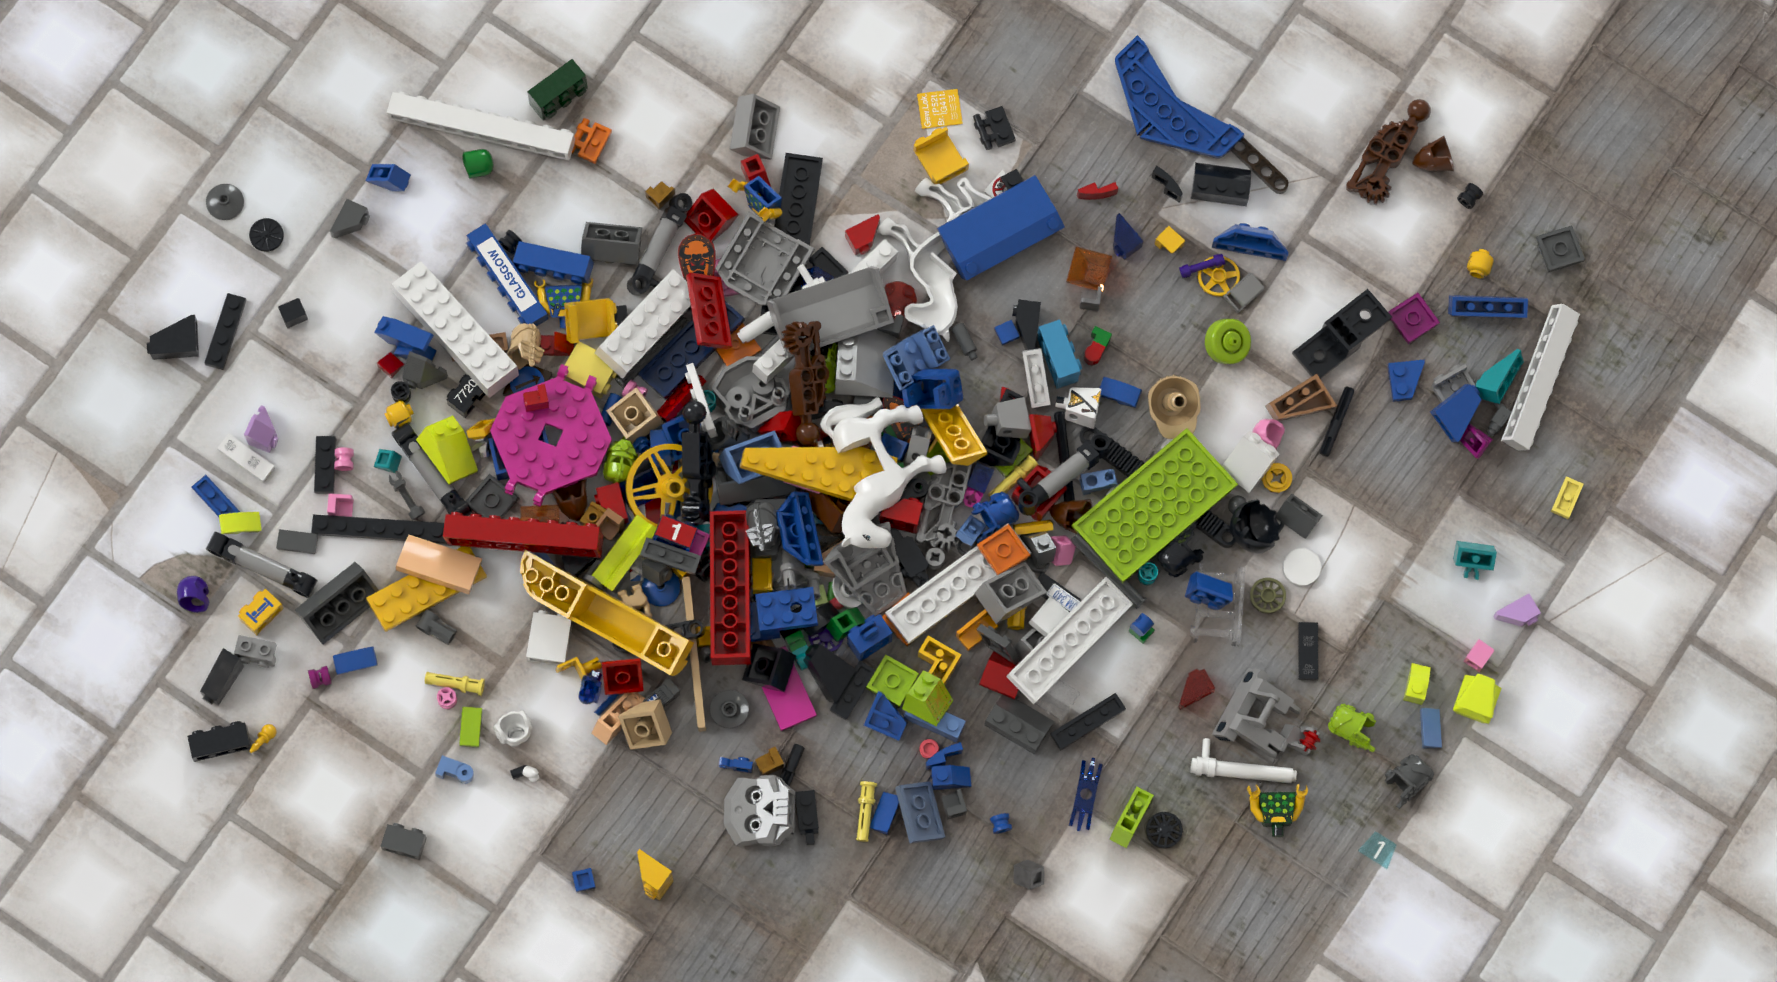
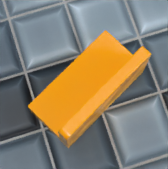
[956,609,998,651]

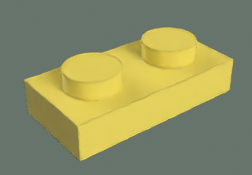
[1551,476,1584,519]

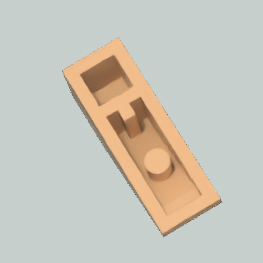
[591,692,645,745]

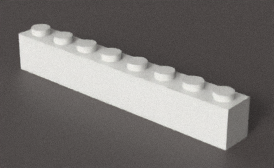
[1501,304,1580,451]

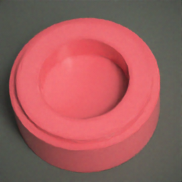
[919,739,939,759]

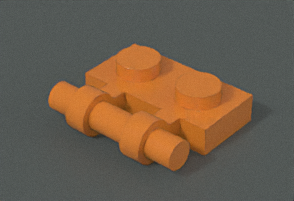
[572,118,612,164]

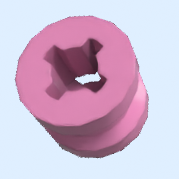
[437,687,457,709]

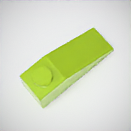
[1109,787,1154,848]

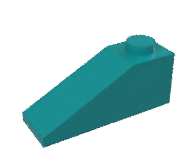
[1475,349,1524,404]

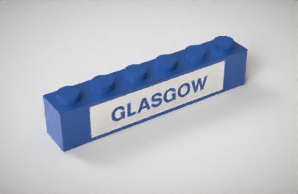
[466,223,548,326]

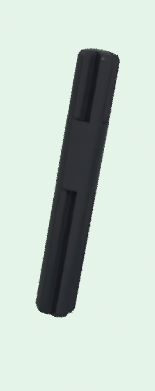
[1319,386,1354,457]

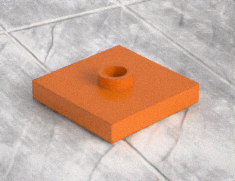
[715,323,762,367]
[977,524,1030,575]

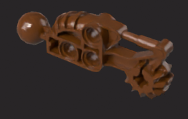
[1346,99,1431,205]
[781,321,829,446]

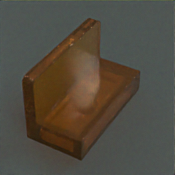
[520,505,560,524]

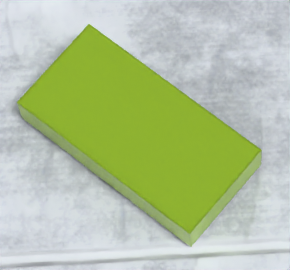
[459,707,482,747]

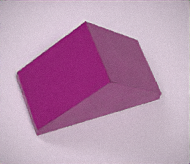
[1460,424,1493,459]

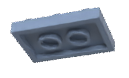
[895,781,945,844]

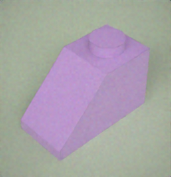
[1494,594,1541,626]

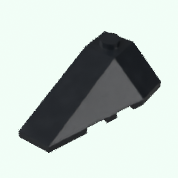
[978,388,1023,466]

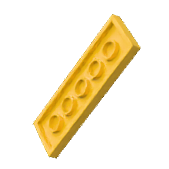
[366,547,487,632]

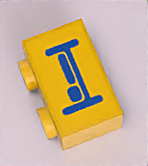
[238,589,284,636]

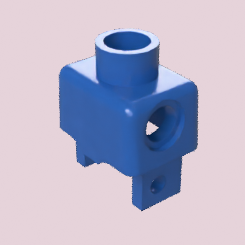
[902,369,963,409]

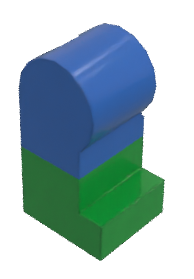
[1129,613,1155,644]

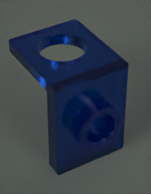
[967,463,995,494]

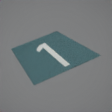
[1358,831,1397,869]

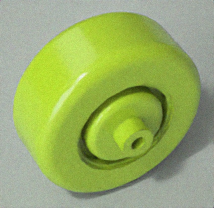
[1205,319,1251,364]

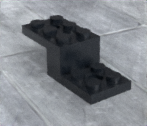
[1292,289,1392,379]

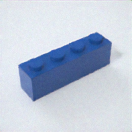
[513,241,594,284]
[1448,295,1528,318]

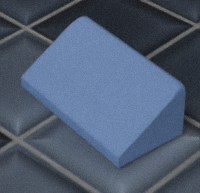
[1420,708,1442,748]

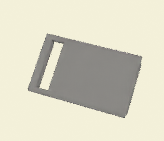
[1223,272,1264,313]

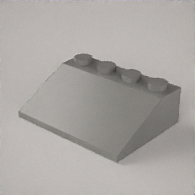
[835,329,896,398]

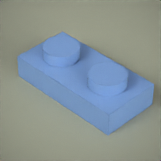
[955,515,986,546]

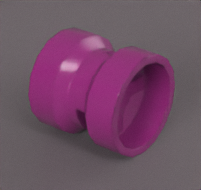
[308,666,332,689]

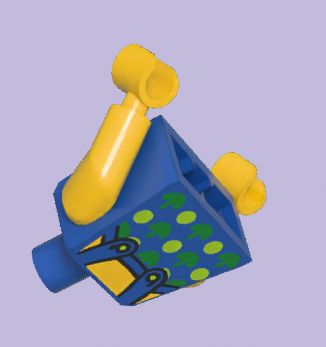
[727,176,782,222]
[534,278,593,328]

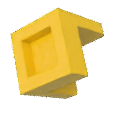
[1155,226,1185,254]

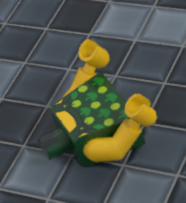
[1247,784,1308,837]

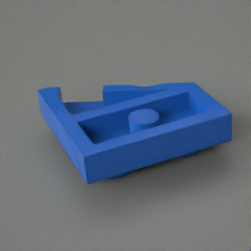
[864,691,907,741]

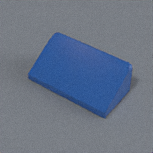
[870,792,899,835]

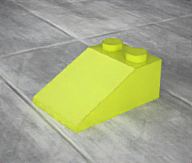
[416,415,478,485]

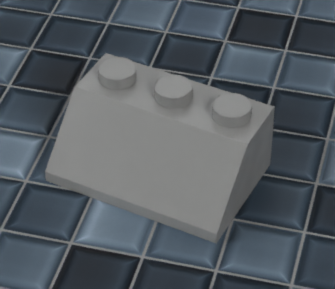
[730,94,780,160]

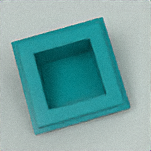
[374,449,402,473]

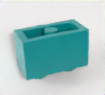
[1453,541,1497,580]

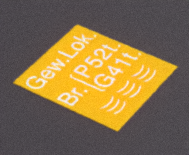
[917,89,963,129]

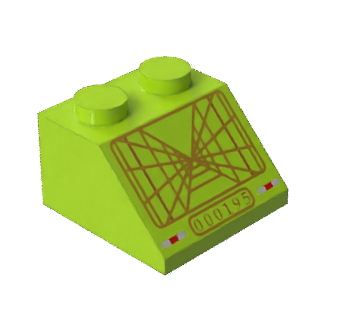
[902,670,953,727]

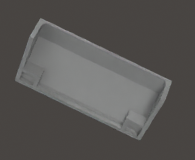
[766,266,894,358]

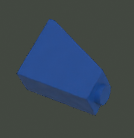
[1430,384,1482,442]

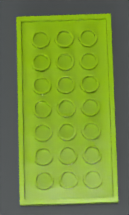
[1072,428,1238,583]

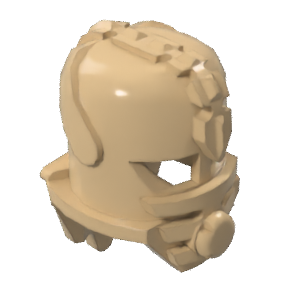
[507,323,544,370]

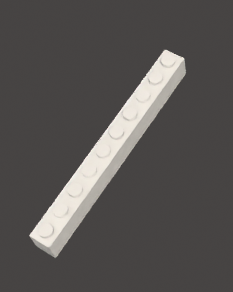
[386,91,575,161]
[752,239,898,384]

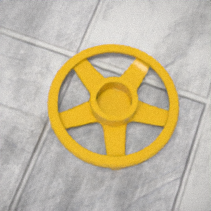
[1198,256,1240,297]

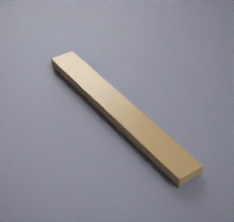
[682,576,706,732]

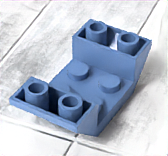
[883,325,950,390]

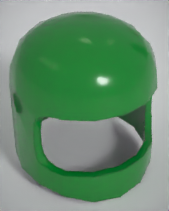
[462,149,494,179]

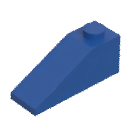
[374,316,434,352]

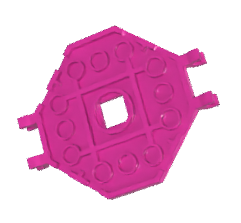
[490,364,612,507]

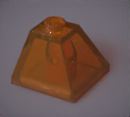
[1066,247,1112,292]

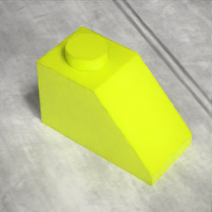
[1403,663,1431,705]

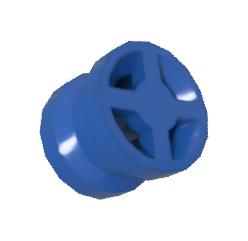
[990,813,1012,834]

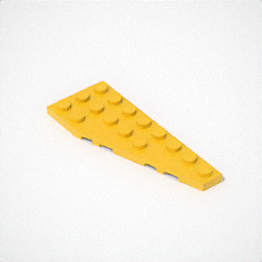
[740,447,898,511]

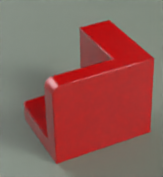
[523,384,549,412]

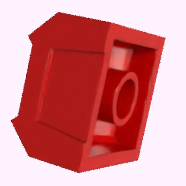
[1011,465,1067,521]

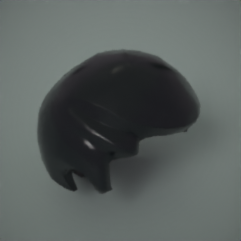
[1230,499,1284,553]

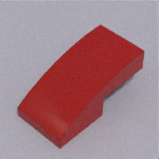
[1077,182,1118,200]

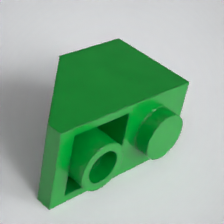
[826,607,866,642]

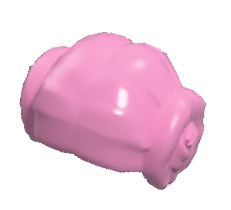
[1252,419,1285,449]

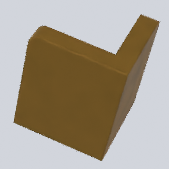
[645,181,675,210]
[755,747,784,776]

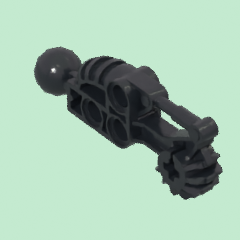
[681,400,716,526]

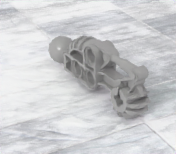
[915,461,972,551]

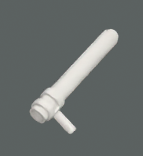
[737,264,826,343]
[1190,738,1297,783]

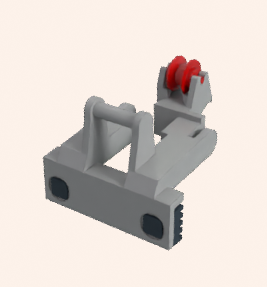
[1212,668,1321,758]

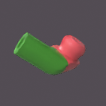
[827,582,844,609]

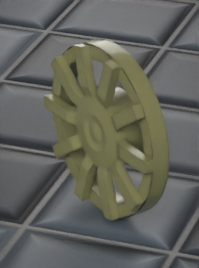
[1250,578,1286,613]

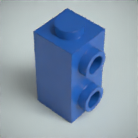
[650,429,675,474]

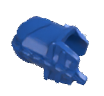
[971,492,1019,543]

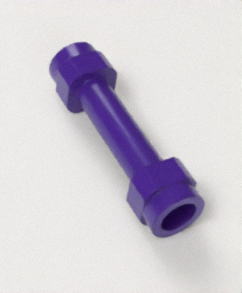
[1179,254,1226,278]

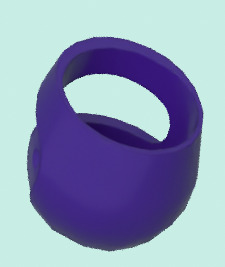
[177,576,210,613]

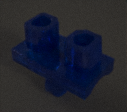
[578,670,602,705]

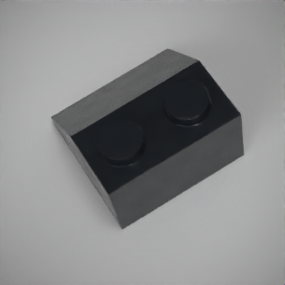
[742,643,796,692]

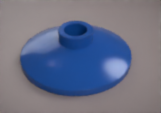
[642,573,680,607]

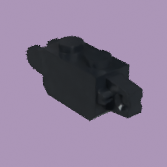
[891,528,929,588]

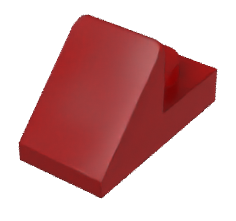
[539,332,574,356]

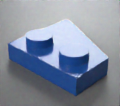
[1387,360,1425,402]

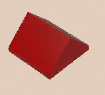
[979,651,1020,700]

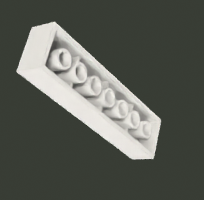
[391,262,519,398]

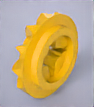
[1261,463,1292,493]

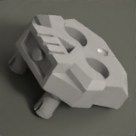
[712,356,790,433]
[724,775,795,847]

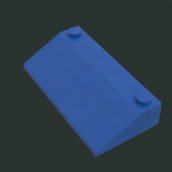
[937,175,1065,281]

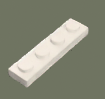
[685,363,718,438]

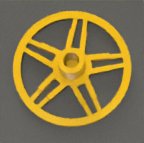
[626,444,713,528]

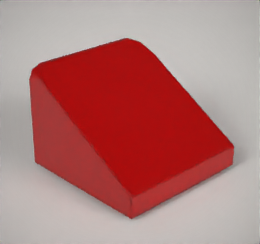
[377,352,405,378]

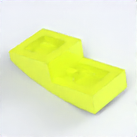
[219,512,262,534]

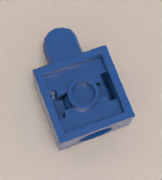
[847,614,893,661]

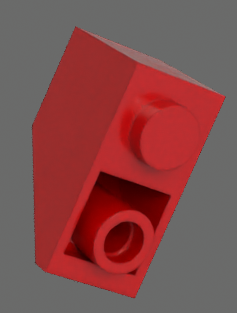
[741,154,771,187]

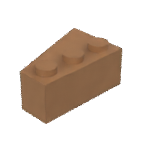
[1265,374,1337,421]

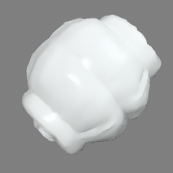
[493,710,533,747]

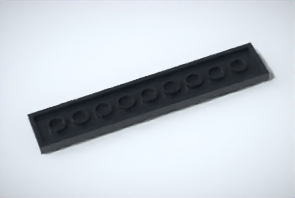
[760,153,823,336]

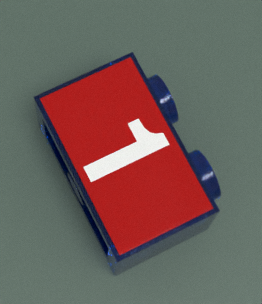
[653,514,698,552]

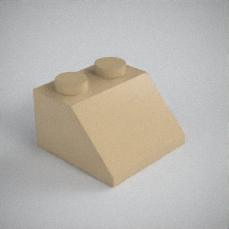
[606,387,663,444]
[618,700,672,750]

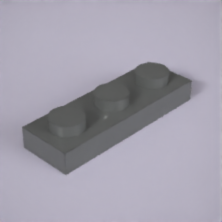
[640,537,701,575]

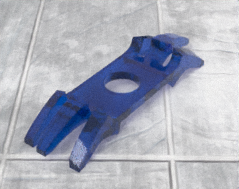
[1069,758,1103,831]

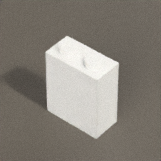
[1222,431,1280,493]
[526,610,573,665]

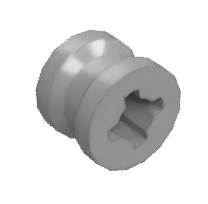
[926,548,945,570]

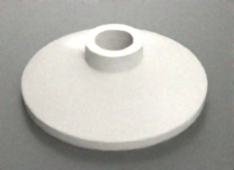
[832,576,862,608]

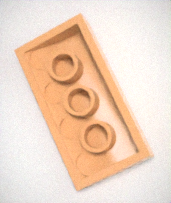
[396,535,482,595]

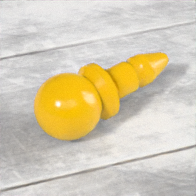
[250,724,277,753]

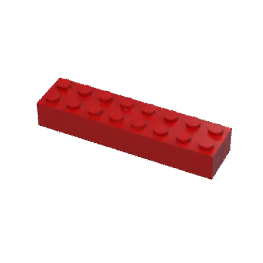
[710,510,751,665]
[443,512,604,558]

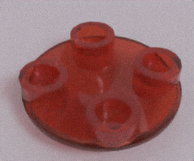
[884,281,917,318]

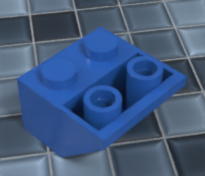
[1185,571,1233,610]

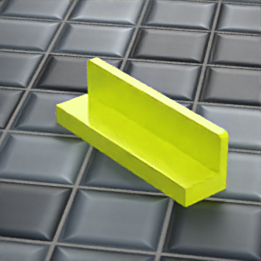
[591,515,657,591]

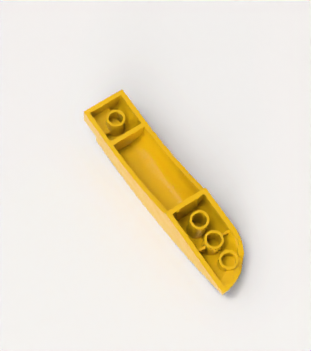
[520,550,694,676]

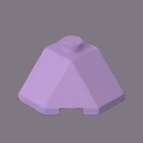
[244,405,278,453]

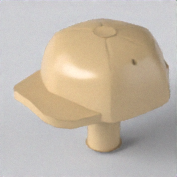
[1148,375,1201,439]

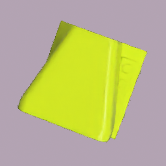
[1453,674,1502,724]

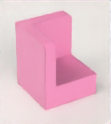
[327,494,354,517]
[1051,535,1076,566]
[1463,639,1494,672]

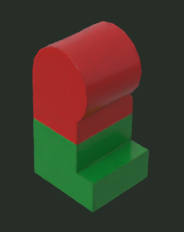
[1084,326,1112,366]

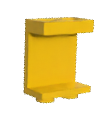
[913,127,969,184]
[564,298,618,343]

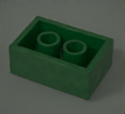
[527,59,588,121]

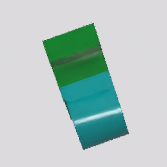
[785,630,808,671]

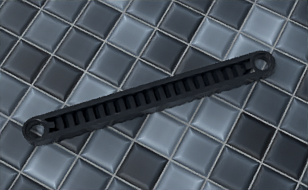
[1079,426,1236,548]

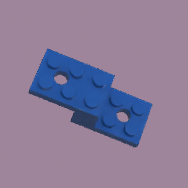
[751,587,818,642]

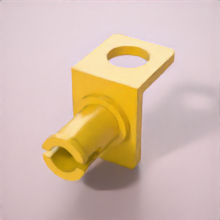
[555,657,602,685]

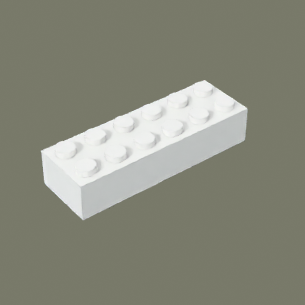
[595,269,691,379]

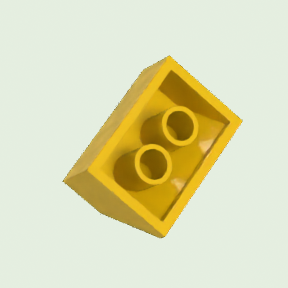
[637,849,673,900]

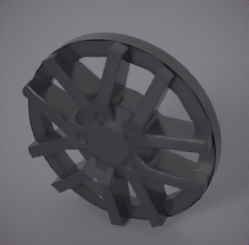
[1146,812,1183,848]

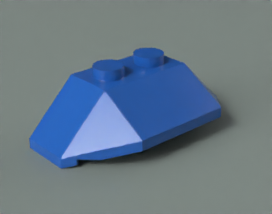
[1212,223,1288,261]
[776,491,824,566]

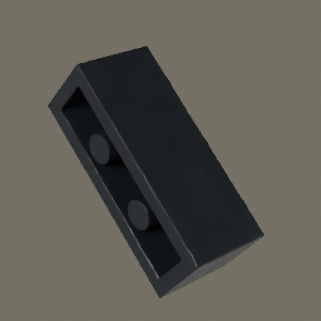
[187,721,251,762]

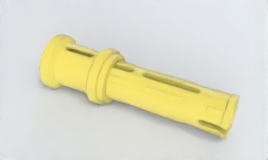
[987,455,1039,498]
[424,672,485,696]
[856,781,877,842]

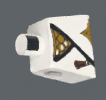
[1055,387,1101,429]

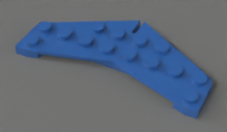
[1115,35,1244,159]

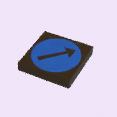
[503,364,552,396]

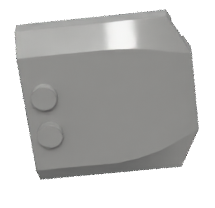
[715,212,815,306]

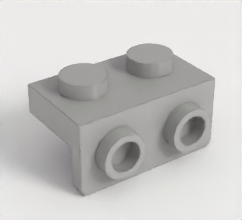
[1431,364,1475,403]
[234,635,277,668]

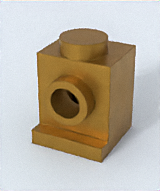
[580,501,606,526]

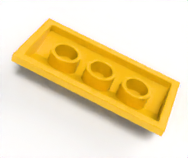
[921,404,987,466]

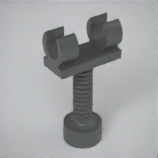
[389,471,425,521]

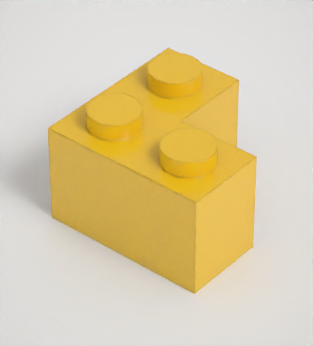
[918,635,961,685]

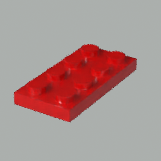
[686,272,733,349]

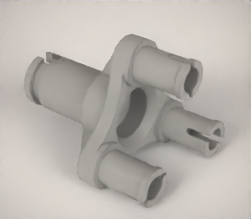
[773,542,821,600]

